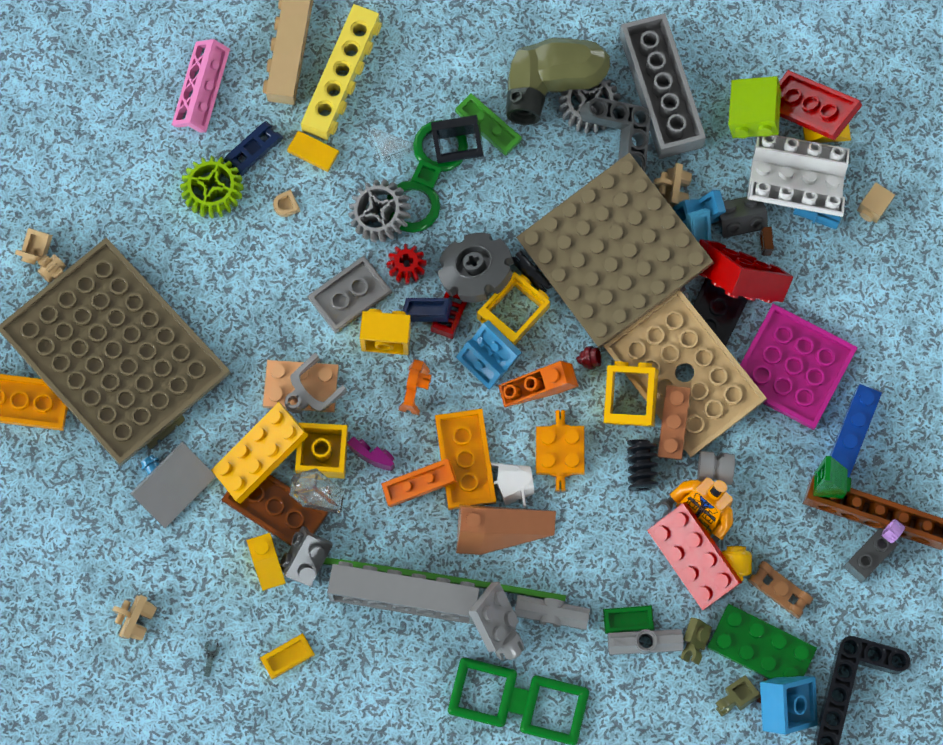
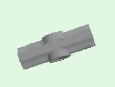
[515,595,590,630]
[608,629,683,655]

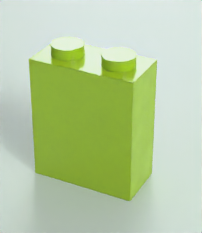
[728,76,781,139]

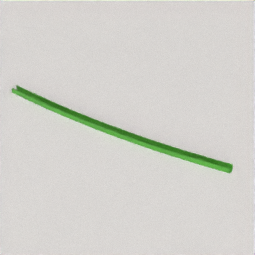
[323,557,566,601]

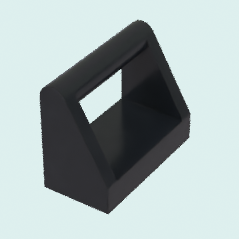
[431,115,484,164]

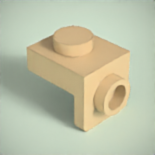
[15,228,53,265]

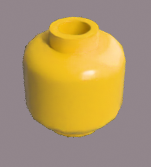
[722,546,752,581]

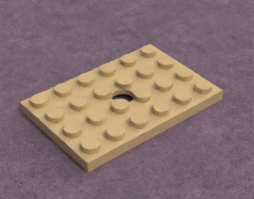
[603,289,767,458]

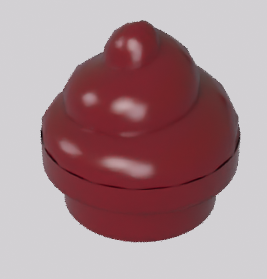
[576,346,602,370]

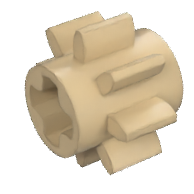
[37,254,67,283]

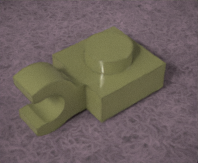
[681,617,712,665]
[716,675,760,716]

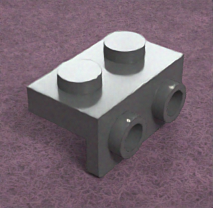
[718,197,768,238]
[280,526,333,586]

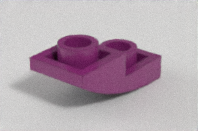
[347,436,395,471]

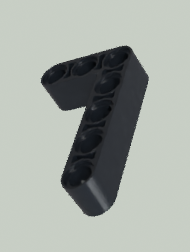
[813,636,910,745]

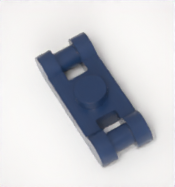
[224,121,283,176]

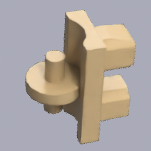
[653,163,692,207]
[112,595,157,640]

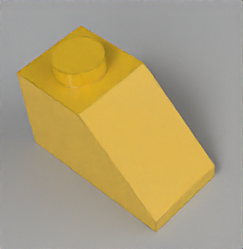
[246,533,286,591]

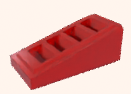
[431,292,467,339]

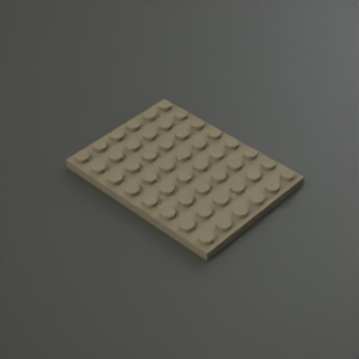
[0,237,231,466]

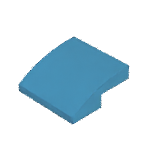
[456,320,522,390]

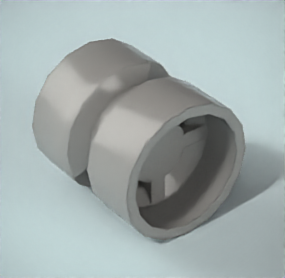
[697,451,735,485]

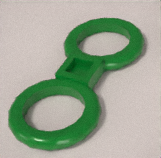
[387,120,468,233]

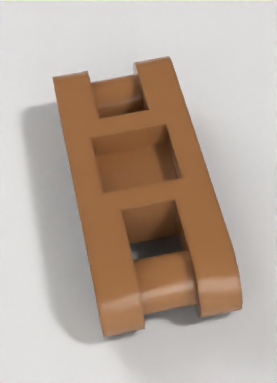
[748,561,813,619]

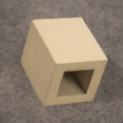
[857,182,895,223]

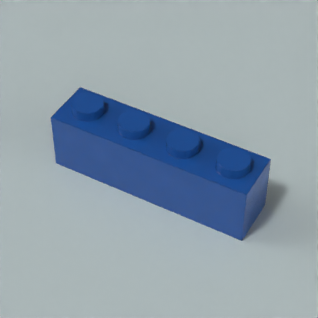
[830,384,882,477]

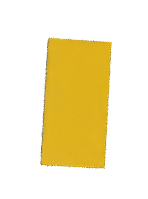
[287,131,339,172]
[260,633,315,680]

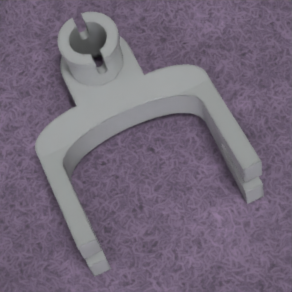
[285,353,348,413]

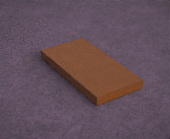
[221,475,329,546]

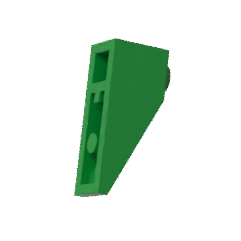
[813,456,851,499]

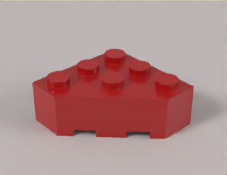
[699,239,793,303]

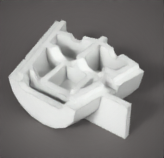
[491,462,534,508]

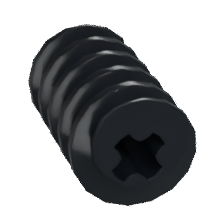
[627,439,658,492]

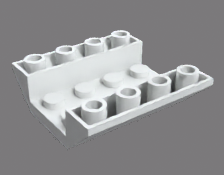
[747,135,850,217]

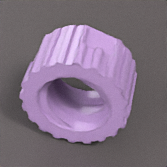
[882,519,905,543]

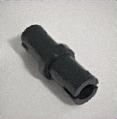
[512,250,552,292]

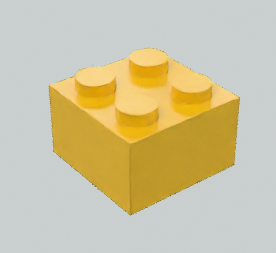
[359,309,411,355]
[295,422,348,479]

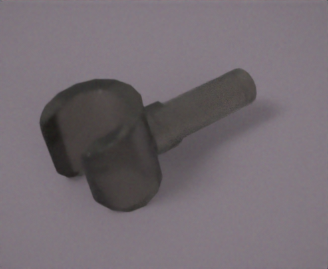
[204,641,220,677]

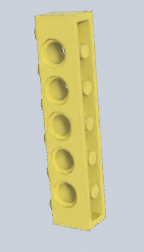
[301,4,382,141]

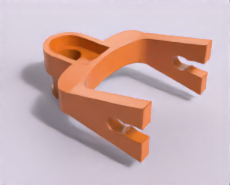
[398,359,432,415]

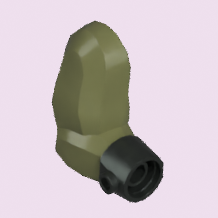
[506,38,610,125]

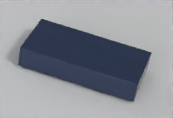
[403,298,453,322]

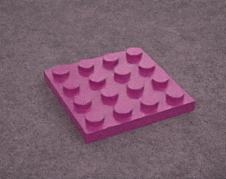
[740,304,858,430]

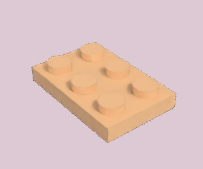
[263,360,339,413]

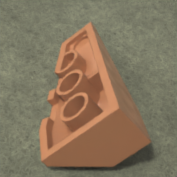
[456,505,556,555]

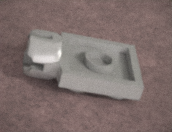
[468,582,524,661]

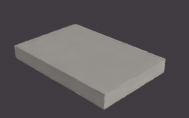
[307,255,392,334]
[130,442,216,528]

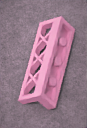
[172,39,230,133]

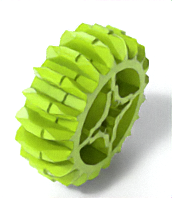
[180,155,244,219]

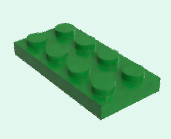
[707,603,817,679]

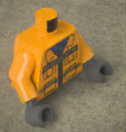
[656,477,733,548]

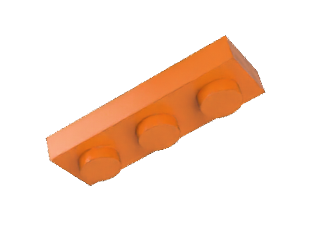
[381,458,457,507]

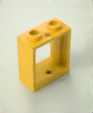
[477,272,550,345]
[604,361,659,427]

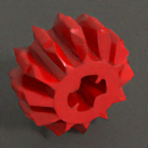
[386,243,427,285]

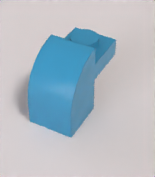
[672,190,726,227]

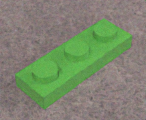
[455,93,522,156]

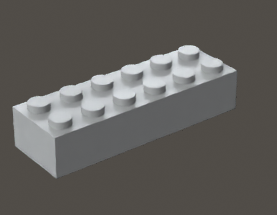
[619,13,706,159]
[327,561,479,624]

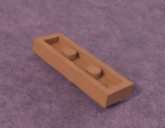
[658,385,691,460]

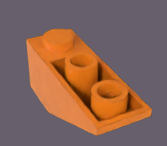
[498,361,578,407]

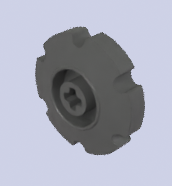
[438,233,514,303]

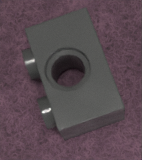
[843,528,898,583]

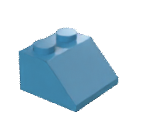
[760,676,818,735]

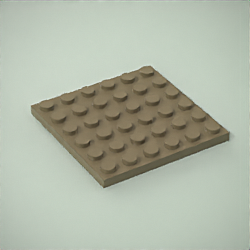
[516,153,714,349]

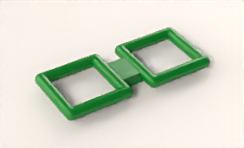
[448,657,589,745]

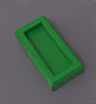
[603,605,654,634]

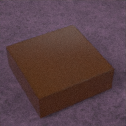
[760,227,774,256]

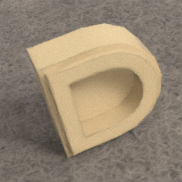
[273,189,300,217]

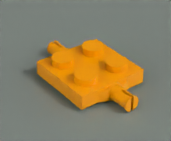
[536,410,585,492]

